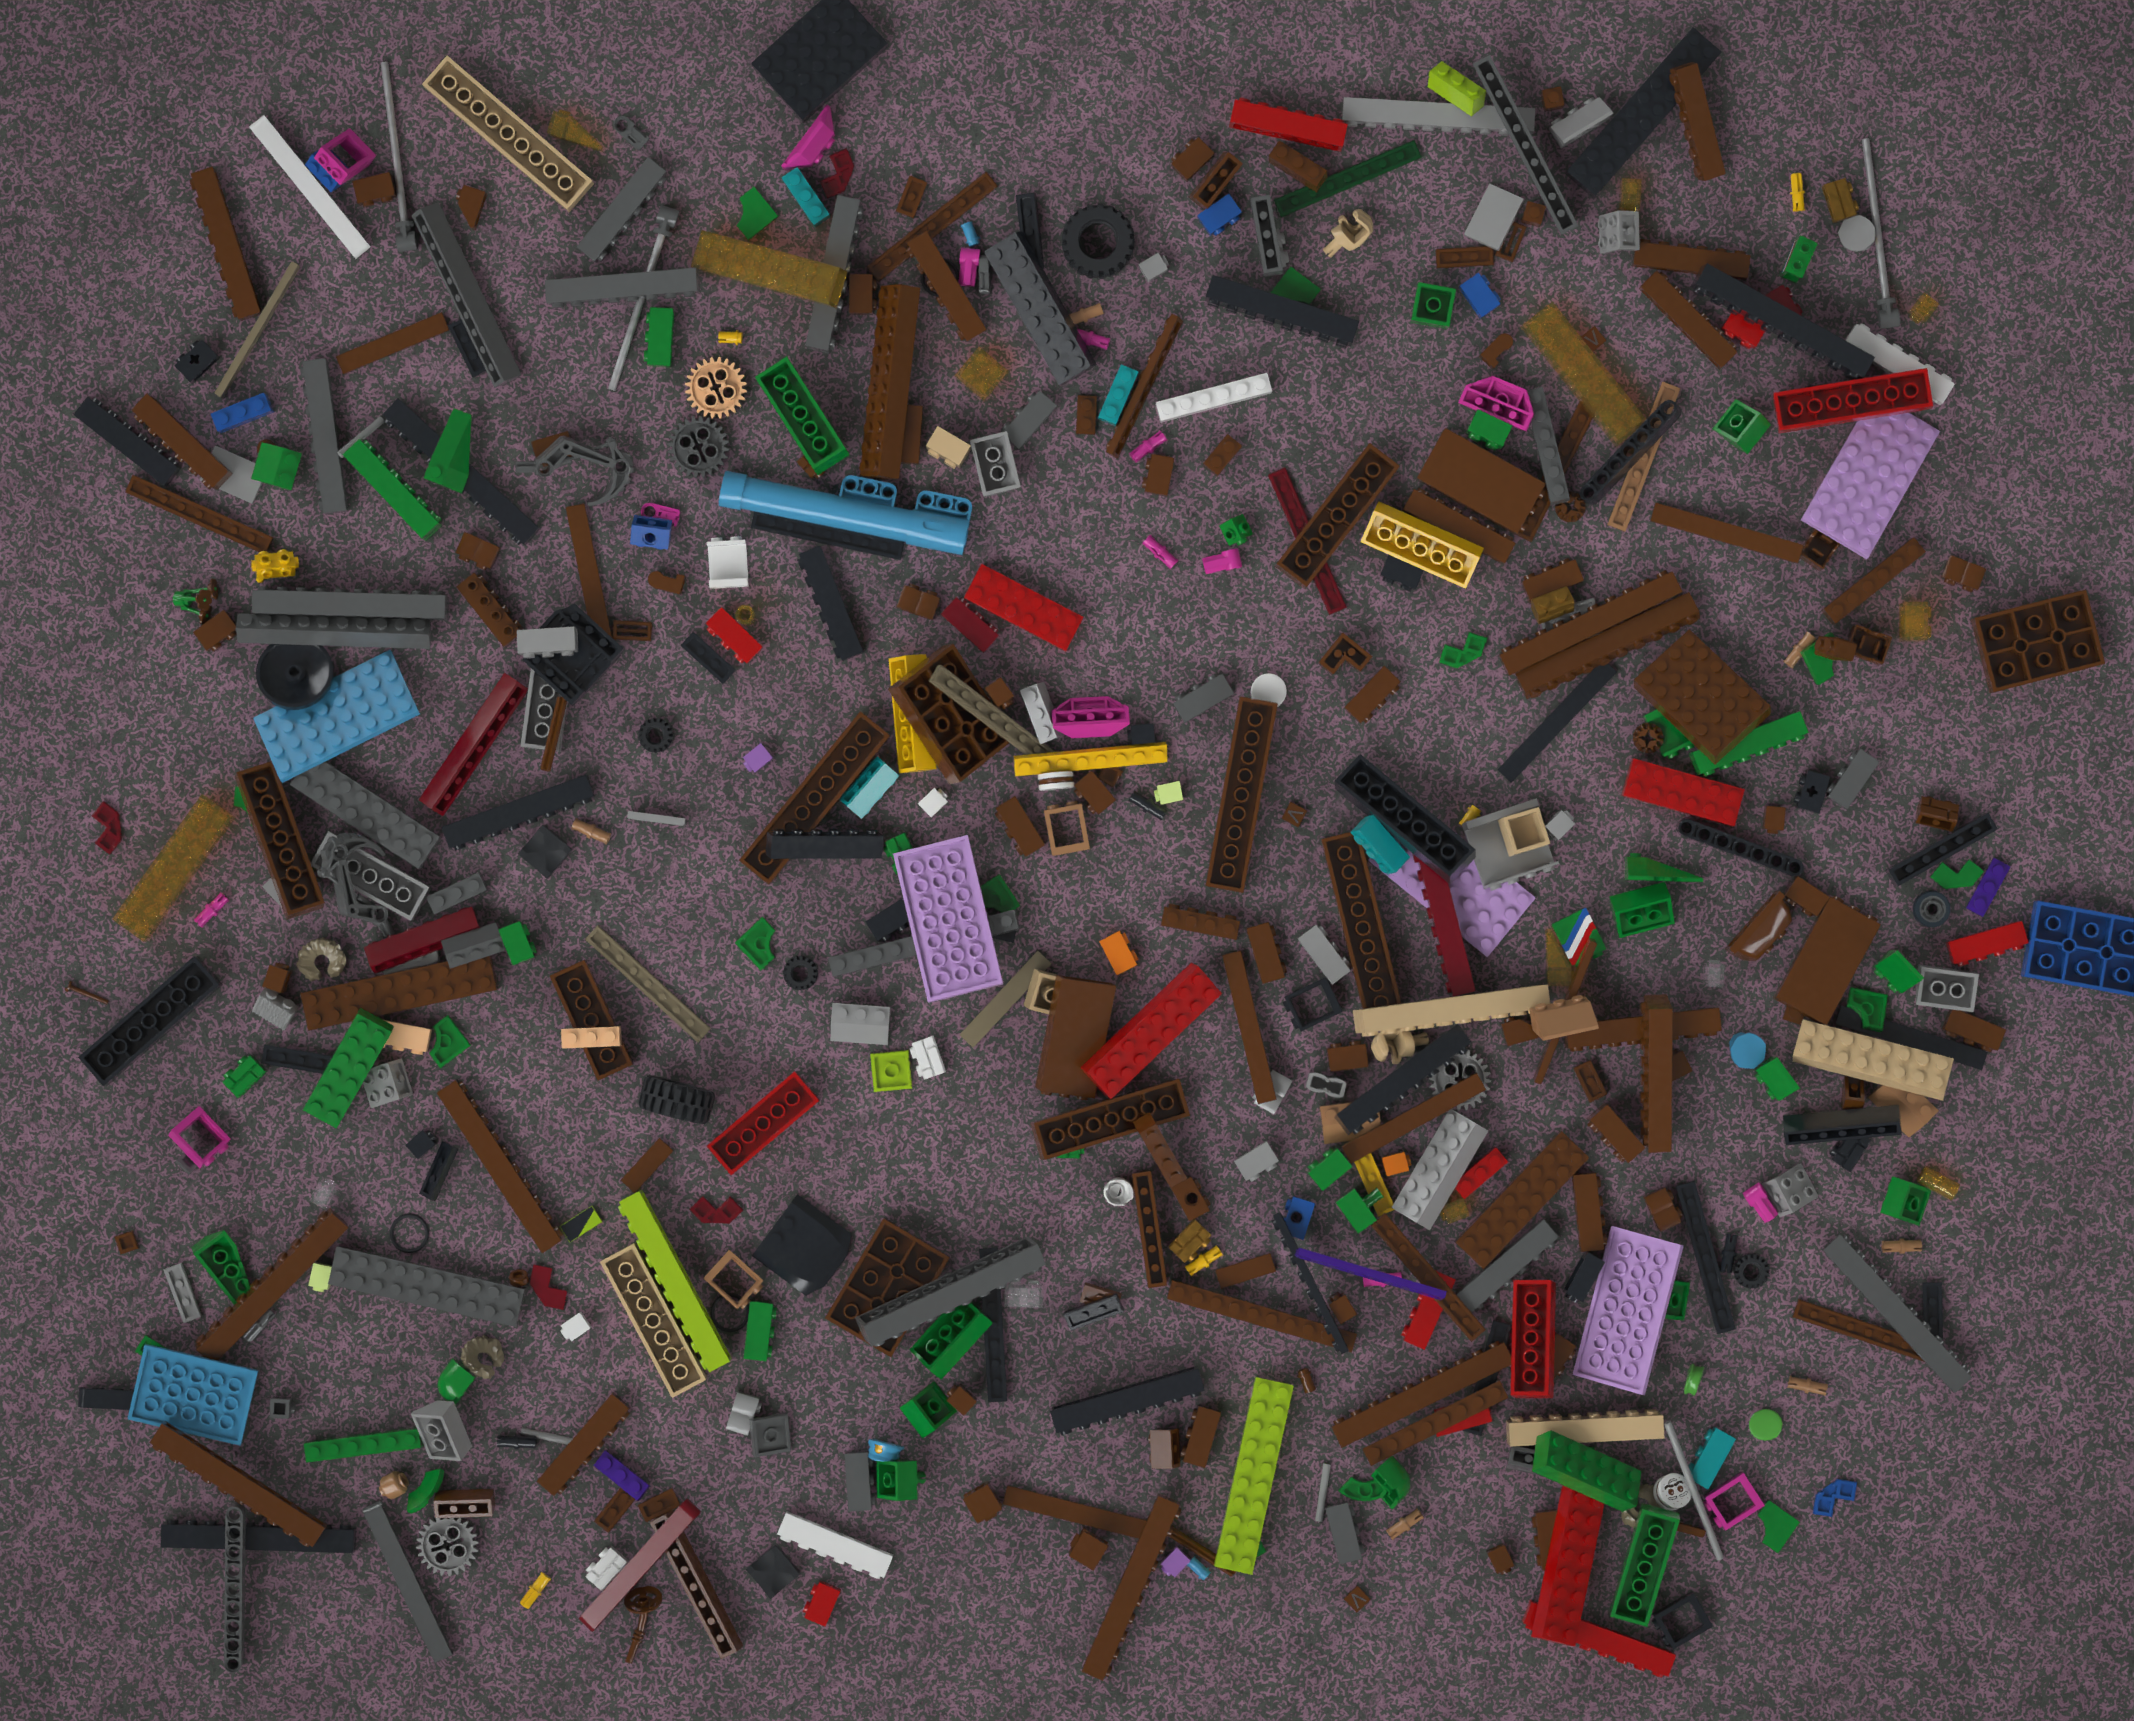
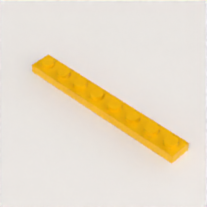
[1014,742,1168,776]

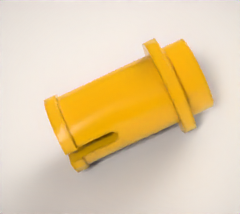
[718,330,743,345]
[1459,805,1481,825]

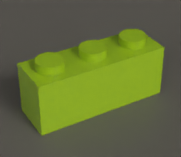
[1428,61,1486,117]

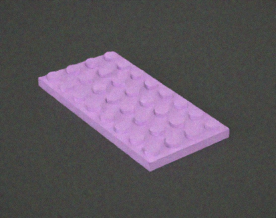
[1801,413,1940,559]
[1368,828,1535,957]
[893,835,1003,1003]
[1573,1226,1683,1395]

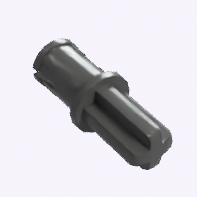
[243,1309,276,1342]

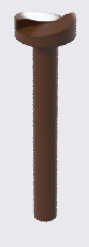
[65,981,109,1005]

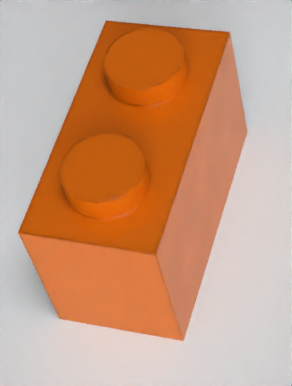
[1099,931,1139,975]

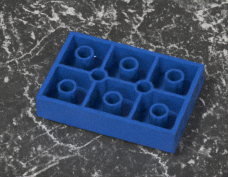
[2021,901,2134,997]

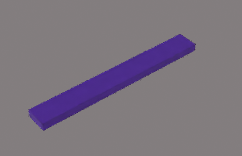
[1295,1248,1447,1300]

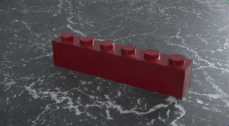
[364,906,480,974]

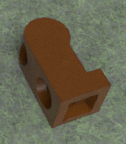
[1479,333,1513,370]
[648,571,686,595]

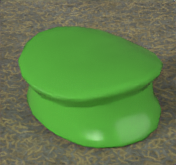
[1684,1363,1704,1396]
[1749,1409,1783,1441]

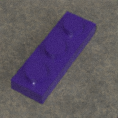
[1965,858,2010,917]
[593,1450,650,1501]

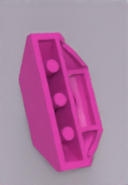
[781,105,835,170]
[1458,376,1534,432]
[1052,696,1130,738]

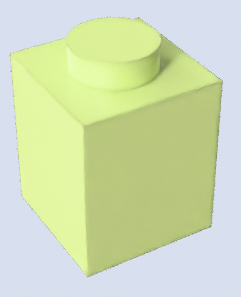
[1154,781,1183,805]
[308,1262,332,1292]

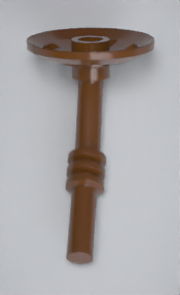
[624,1586,663,1664]

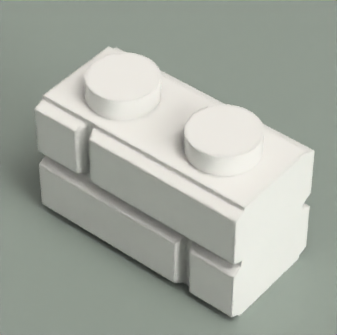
[909,1036,946,1080]
[585,1546,629,1592]

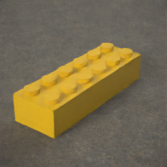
[1361,501,1484,589]
[889,654,937,773]

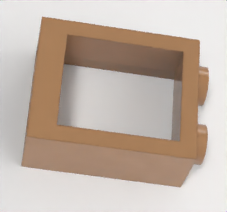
[1044,801,1090,856]
[703,1250,763,1309]

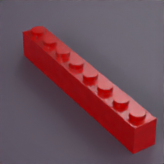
[1522,1600,1676,1678]

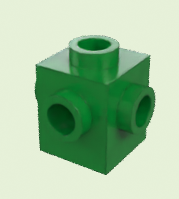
[1219,514,1253,546]

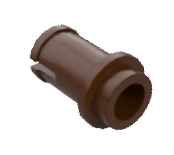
[1297,1368,1316,1393]

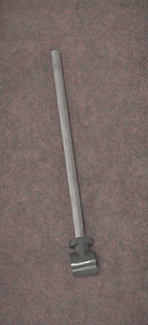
[381,62,418,252]
[1862,138,1900,329]
[608,205,680,391]

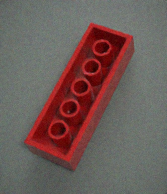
[1229,98,1348,152]
[964,564,1084,652]
[1621,758,1745,827]
[706,1071,820,1175]
[1510,1280,1556,1398]

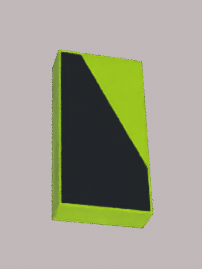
[559,1206,603,1242]

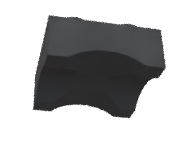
[518,825,573,879]
[746,1544,800,1599]

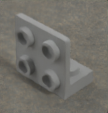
[1598,211,1640,254]
[363,1058,413,1108]
[1762,1163,1818,1218]

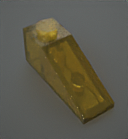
[547,109,604,152]
[1619,178,1642,212]
[1545,929,1574,987]

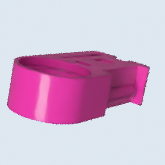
[641,503,680,527]

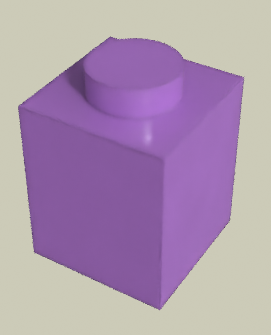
[743,743,774,773]
[1161,1545,1191,1577]

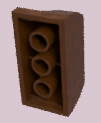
[1725,891,1792,961]

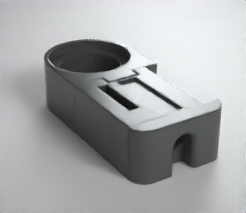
[613,116,649,151]
[979,255,991,294]

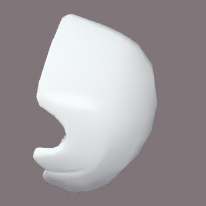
[1103,1177,1134,1206]

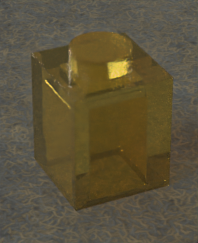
[1908,292,1939,324]
[1440,1197,1470,1224]

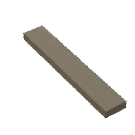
[960,951,1052,1048]

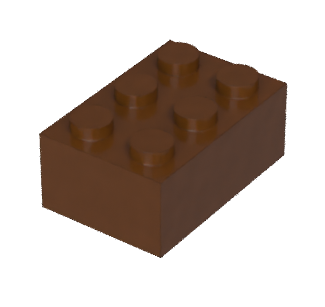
[1586,1103,1645,1163]

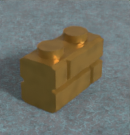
[1822,178,1859,223]
[1531,586,1574,624]
[1168,1219,1211,1263]

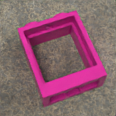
[314,128,376,185]
[168,1106,231,1168]
[1703,1471,1765,1530]

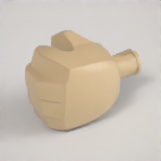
[1323,209,1373,258]
[1371,1028,1429,1064]

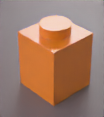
[1381,1151,1411,1176]

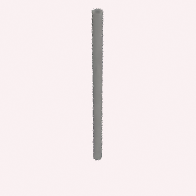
[1664,1421,1724,1560]

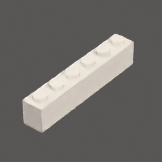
[1846,324,1955,405]
[1155,373,1272,423]
[777,1511,893,1579]

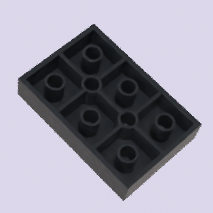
[751,0,889,123]

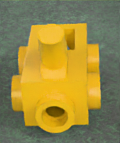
[251,549,299,583]

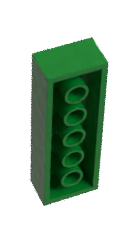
[755,356,850,475]
[342,439,443,541]
[1688,711,1809,777]
[303,1008,394,1129]
[1532,1430,1641,1512]
[1610,1503,1680,1627]

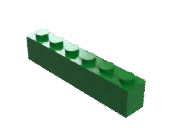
[304,1428,423,1463]

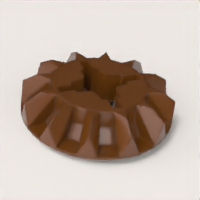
[1555,491,1586,522]
[1633,723,1664,753]

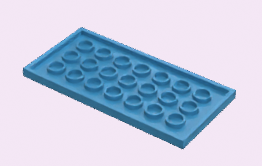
[253,650,420,783]

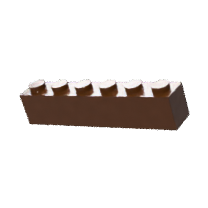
[1669,62,1726,181]
[906,231,987,342]
[1632,239,1751,280]
[1639,271,1737,370]
[131,393,233,490]
[1402,488,1516,565]
[1821,537,1926,625]
[1132,1170,1167,1288]
[536,1392,630,1496]

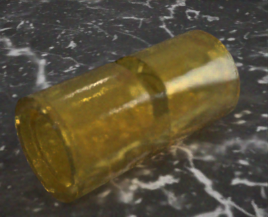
[735,605,757,626]
[1917,1166,1960,1201]

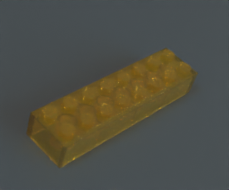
[691,230,847,308]
[1520,301,1646,447]
[112,794,236,942]

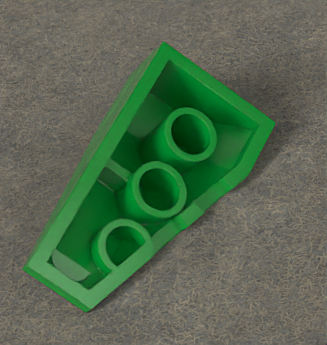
[424,408,472,494]
[1625,853,1703,882]
[191,1230,250,1305]

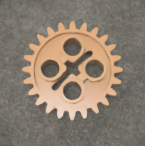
[685,357,747,419]

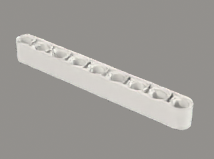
[249,115,371,259]

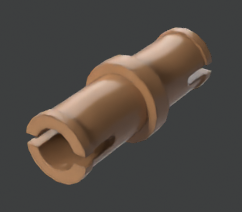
[1069,303,1104,324]
[1783,632,1816,669]
[572,818,611,845]
[1881,1239,1922,1254]
[1787,1376,1828,1396]
[1386,1508,1424,1540]

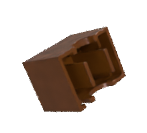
[1800,528,1840,571]
[1847,625,1892,666]
[963,1481,1003,1524]
[1069,1527,1108,1571]

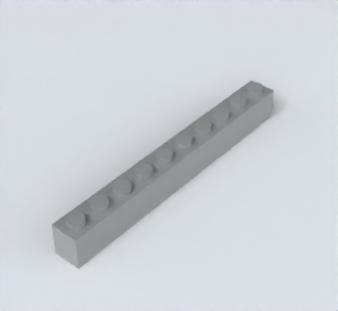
[1342,97,1535,136]

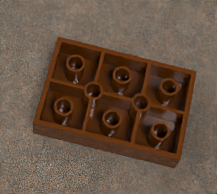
[1971,589,2105,693]
[1634,629,1771,765]
[888,644,1009,784]
[825,1217,950,1357]

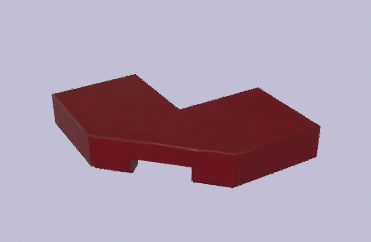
[820,148,854,199]
[92,801,122,855]
[689,1196,743,1224]
[530,1264,568,1310]

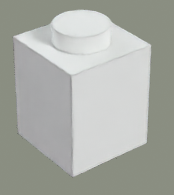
[918,788,948,818]
[560,1312,592,1341]

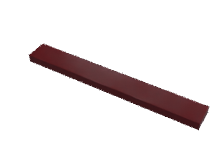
[1268,467,1347,615]

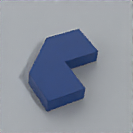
[1813,1479,1857,1517]

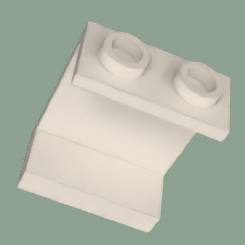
[707,536,749,589]

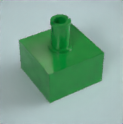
[1334,1187,1384,1234]
[877,1458,926,1501]

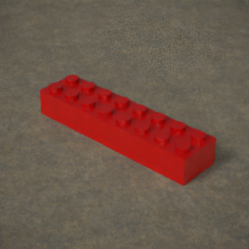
[1773,368,1933,434]
[1080,962,1222,1099]
[1531,1485,1604,1646]

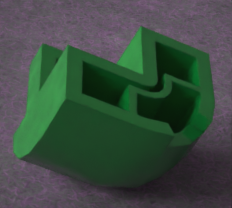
[437,1358,476,1406]
[1371,1456,1411,1510]

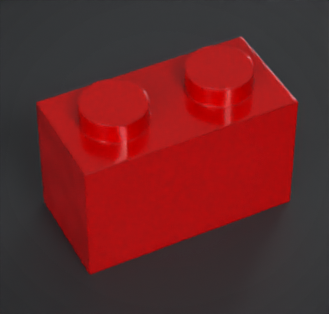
[1721,313,1764,349]
[802,1580,841,1627]

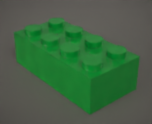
[909,1302,993,1380]

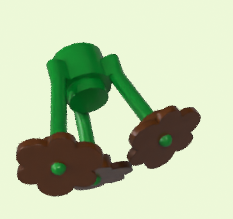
[173,578,219,625]

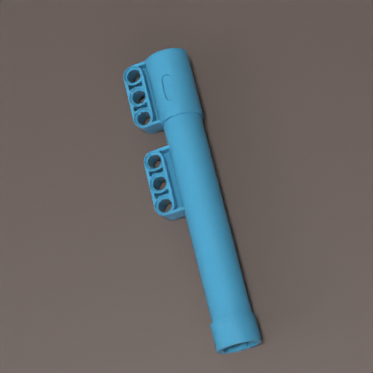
[719,471,972,556]

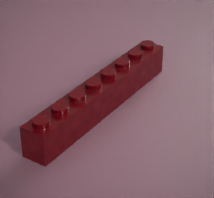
[419,672,528,816]
[1412,853,1476,997]

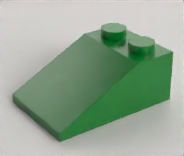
[1873,950,1924,994]

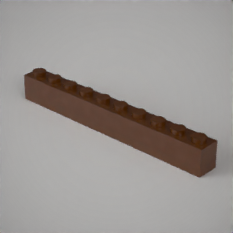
[1498,570,1682,676]
[1515,592,1700,699]
[437,1080,563,1253]
[195,1208,348,1361]
[1166,1279,1357,1353]
[1331,1340,1511,1448]
[149,1421,327,1547]
[1082,1493,1182,1681]

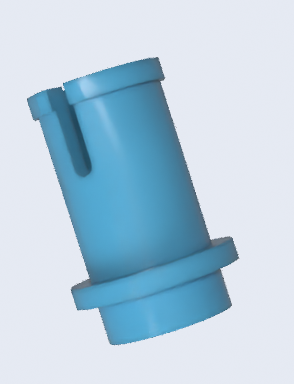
[961,221,981,247]
[1187,1556,1211,1580]

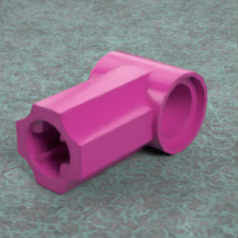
[959,247,980,287]
[1202,548,1242,575]
[1743,1182,1778,1223]

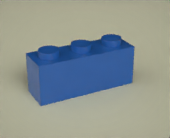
[210,393,274,433]

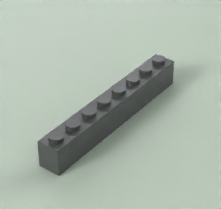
[545,268,701,308]
[300,358,348,514]

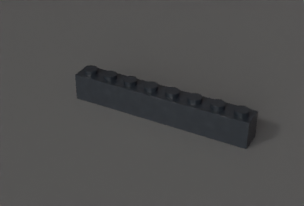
[441,775,595,851]
[1334,1024,1472,1135]

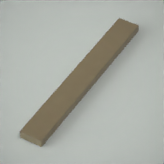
[215,261,300,399]
[929,665,1055,755]
[585,925,711,1043]

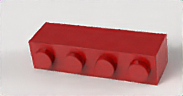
[1946,921,2029,967]
[1401,1270,1456,1350]

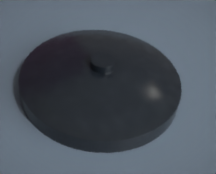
[256,644,334,710]

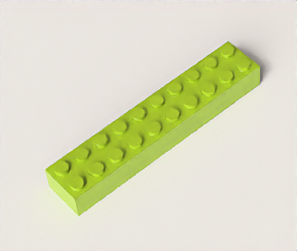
[618,1190,732,1372]
[1214,1377,1294,1575]

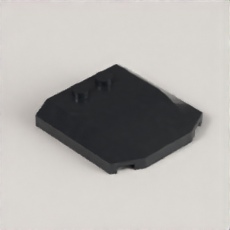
[523,603,625,706]
[752,1194,852,1296]

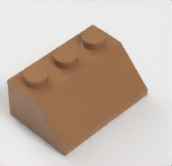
[1529,995,1599,1041]
[1868,1084,1939,1137]
[1319,1102,1380,1144]

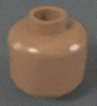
[379,1471,409,1499]

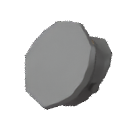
[1838,215,1875,252]

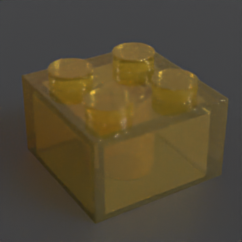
[955,347,1009,402]
[1899,602,1931,642]

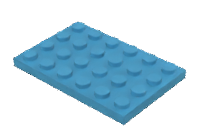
[128,1344,259,1446]

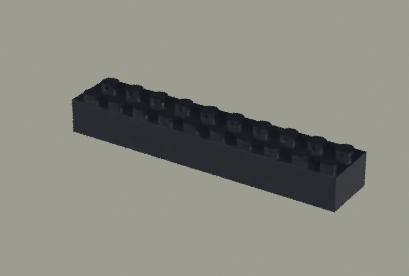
[1565,27,1722,199]
[1690,263,1875,380]

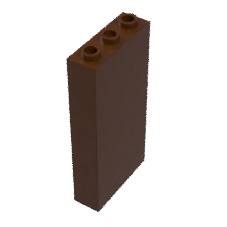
[1417,428,1547,535]
[1773,896,1881,1025]
[1035,975,1116,1100]

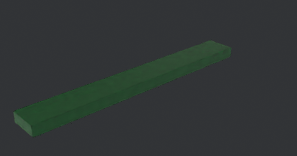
[1274,140,1422,218]

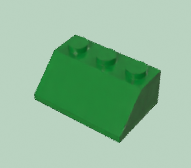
[1609,882,1675,938]

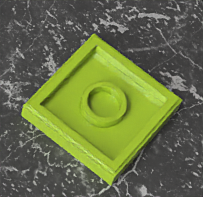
[870,1050,912,1092]

